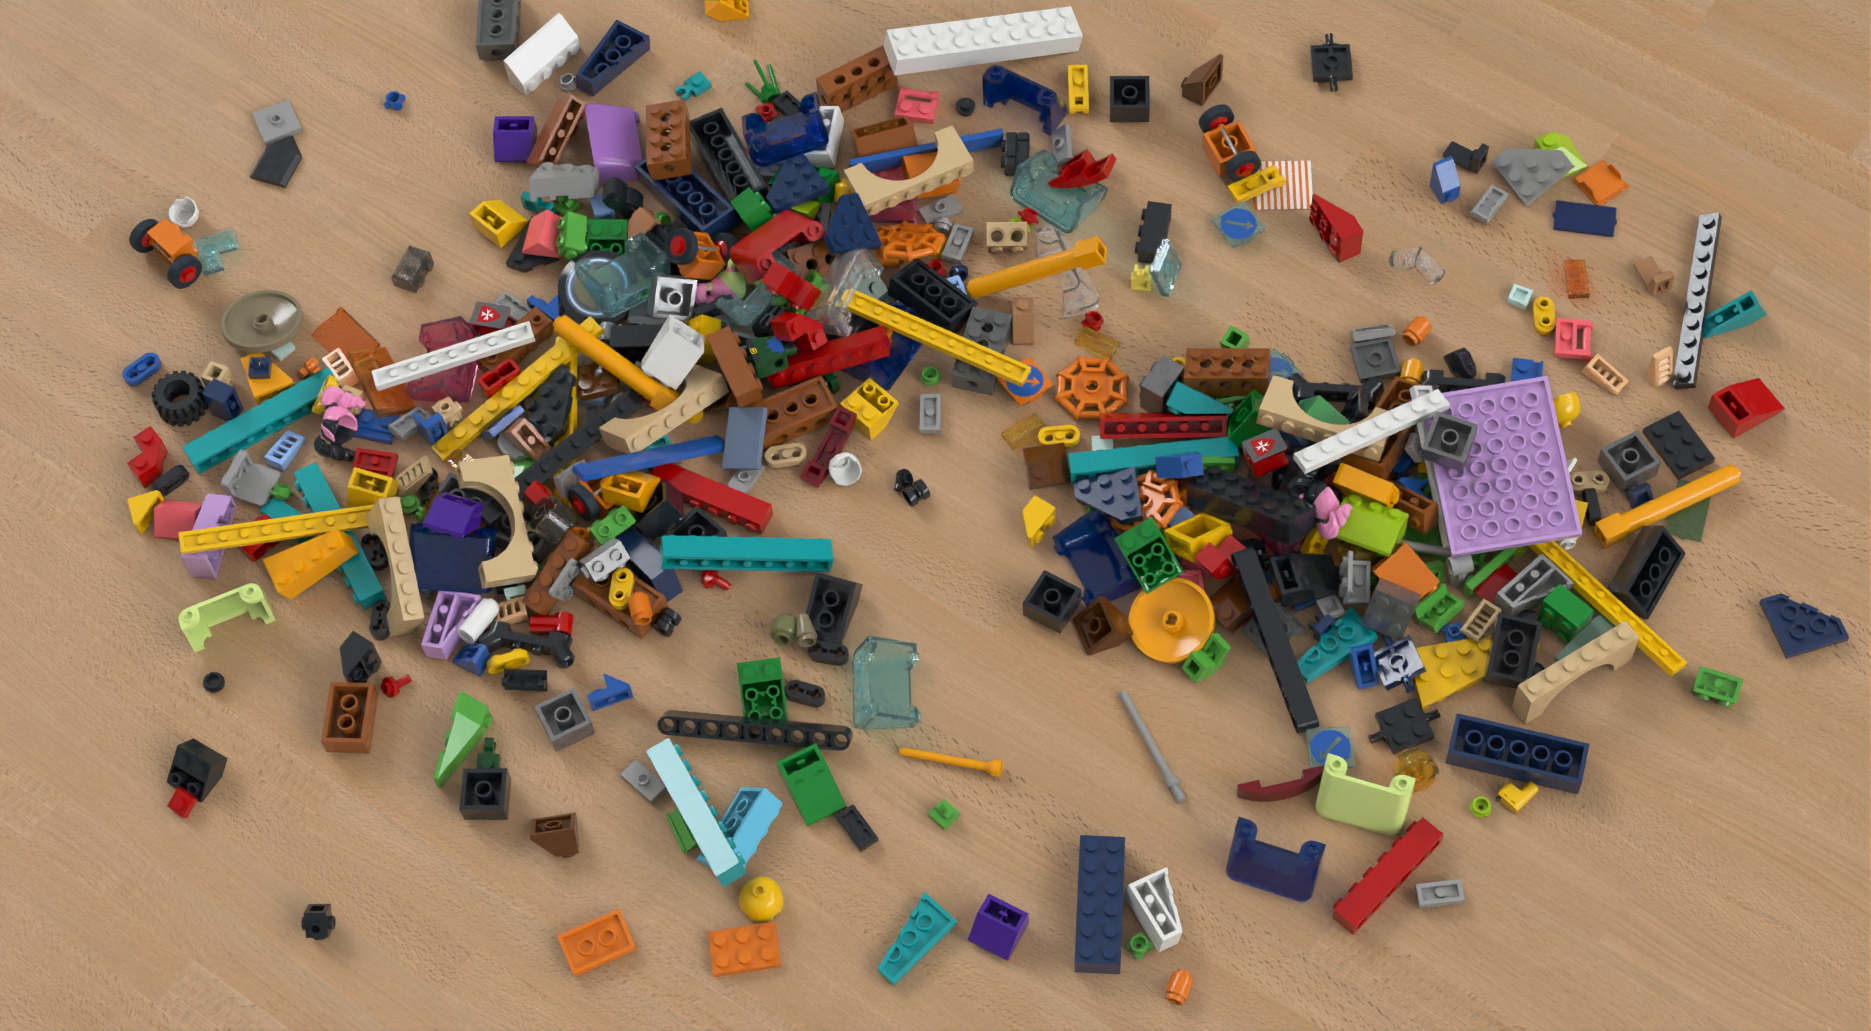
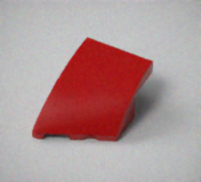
[1048,149,1117,188]

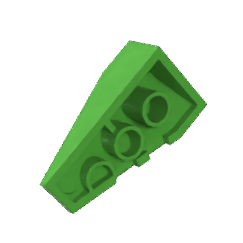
[434,692,493,788]

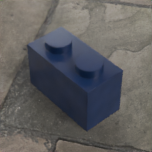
[202,378,244,421]

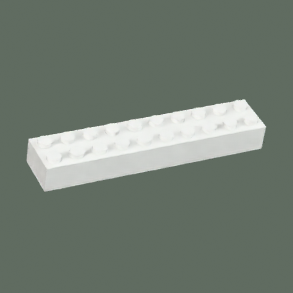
[883,6,1083,75]

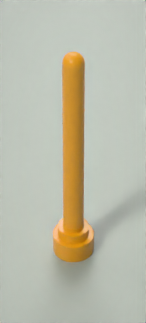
[898,747,1003,778]

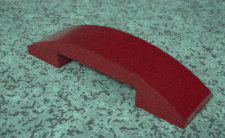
[799,405,857,488]
[1237,765,1324,802]

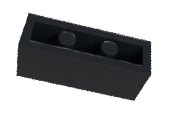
[1135,201,1172,265]

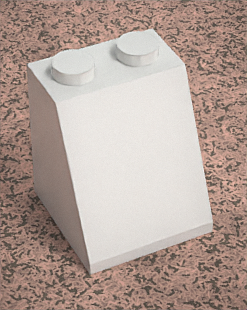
[641,315,704,390]

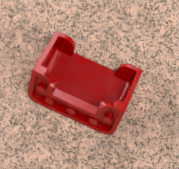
[729,210,826,285]

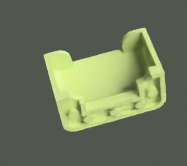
[178,583,276,653]
[1315,753,1416,837]

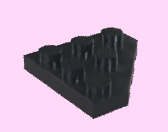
[506,216,587,273]
[520,364,577,447]

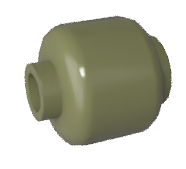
[770,614,797,646]

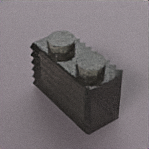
[391,245,434,293]

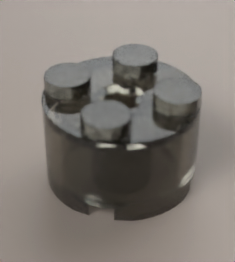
[526,494,576,545]

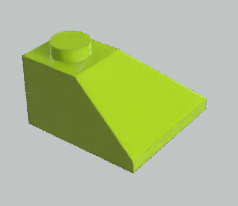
[1533,132,1588,178]

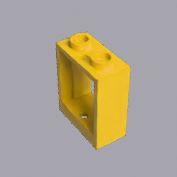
[1164,512,1232,562]

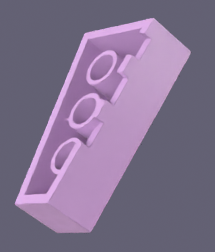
[181,493,236,579]

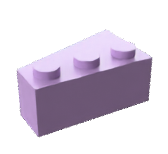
[421,589,482,660]

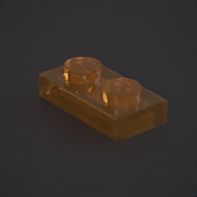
[1563,259,1590,299]

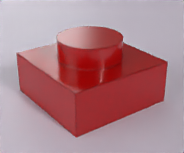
[167,788,198,818]

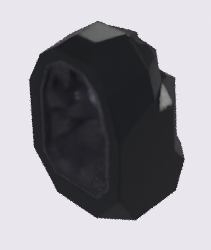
[1443,348,1477,379]

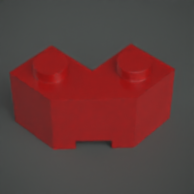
[761,261,822,313]
[770,312,828,351]
[127,426,168,488]
[1195,534,1246,580]

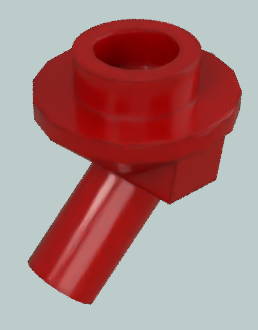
[701,570,731,591]
[381,674,412,698]

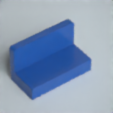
[412,412,448,446]

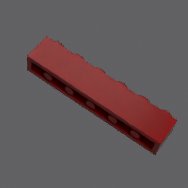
[767,326,890,389]
[1099,412,1226,439]
[651,463,773,534]
[1332,817,1443,935]

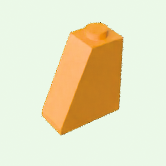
[240,353,295,405]
[1333,463,1399,508]

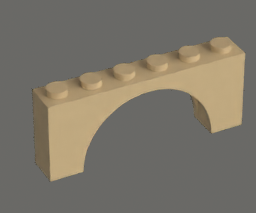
[844,125,974,216]
[599,364,729,454]
[1256,375,1389,462]
[455,455,538,589]
[366,497,424,636]
[1512,621,1639,724]

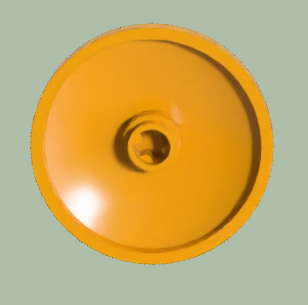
[1128,578,1215,664]

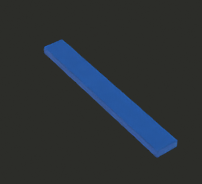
[849,128,1004,173]
[572,435,725,482]

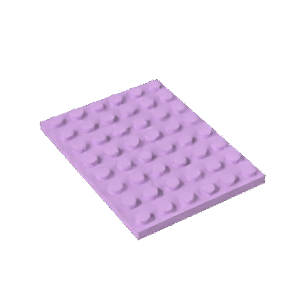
[1424,376,1582,557]

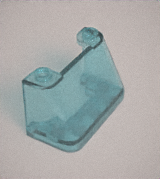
[1010,149,1108,233]
[575,232,671,318]
[715,249,797,328]
[852,636,921,730]

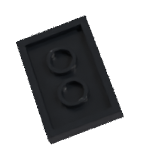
[1642,411,1715,480]

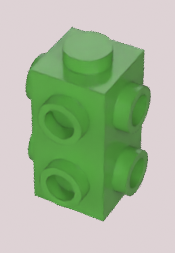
[556,211,587,260]

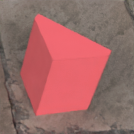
[522,209,562,258]
[154,500,202,540]

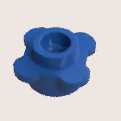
[384,91,406,111]
[1441,621,1466,642]

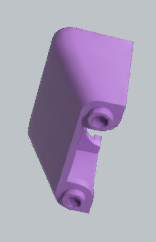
[584,103,646,187]

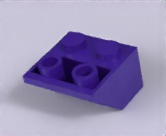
[493,116,538,162]
[423,492,483,539]
[968,894,1029,961]

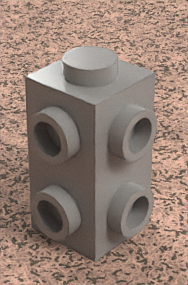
[579,538,631,582]

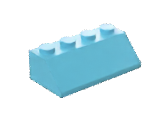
[696,787,783,869]

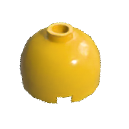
[1553,392,1581,429]
[739,876,784,923]

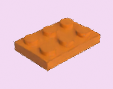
[557,909,637,978]
[708,922,781,977]

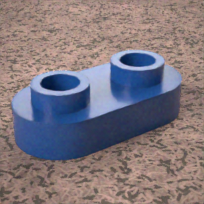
[122,353,162,386]

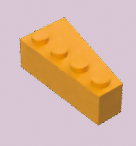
[263,529,359,600]

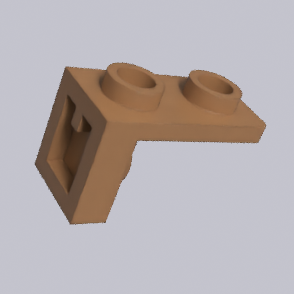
[1633,256,1674,296]

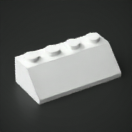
[504,13,581,96]

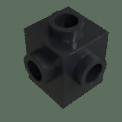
[301,904,336,940]

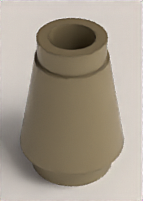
[796,614,817,647]

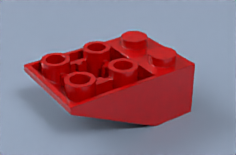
[1309,194,1364,263]
[1708,378,1785,439]

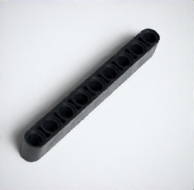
[1231,547,1320,734]
[657,710,853,751]

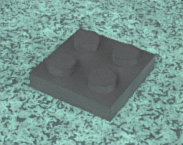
[1350,337,1401,383]

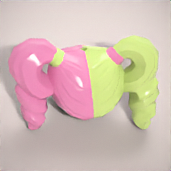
[694,258,766,320]

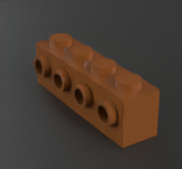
[526,92,586,169]
[476,306,554,373]
[706,326,763,408]
[1386,478,1438,534]
[521,530,594,615]

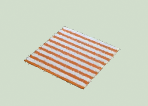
[1255,161,1313,210]

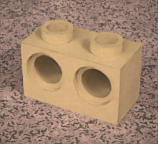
[987,222,1028,253]

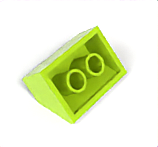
[1335,493,1409,557]

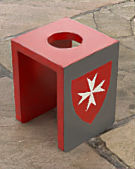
[469,301,514,338]
[1242,428,1289,478]

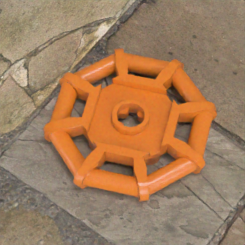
[876,220,945,262]
[1055,356,1129,420]
[1110,470,1183,531]

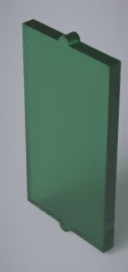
[1666,479,1711,542]

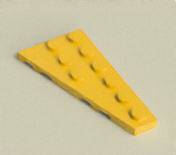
[1413,635,1540,710]

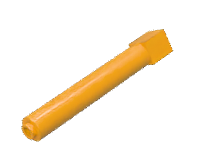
[967,236,1107,299]
[552,315,681,411]
[1593,464,1741,549]

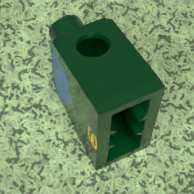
[745,335,797,379]

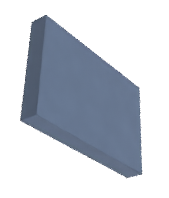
[722,407,768,470]

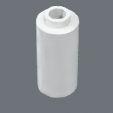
[457,598,499,644]

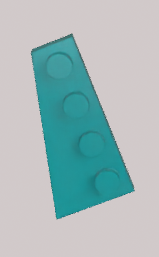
[1297,607,1378,684]
[877,892,957,986]

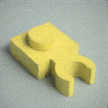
[1131,264,1152,291]

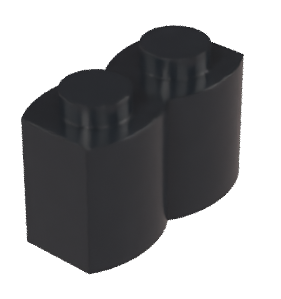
[602,177,644,220]

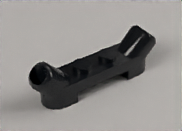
[1420,369,1506,393]
[1288,373,1384,411]
[477,621,575,668]

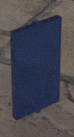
[1552,200,1617,237]

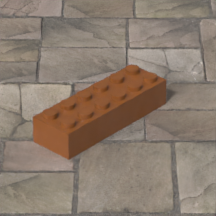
[1343,376,1435,480]

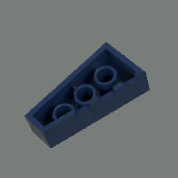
[576,19,650,96]
[615,524,683,602]

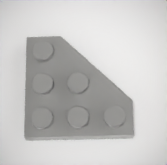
[1492,148,1575,206]

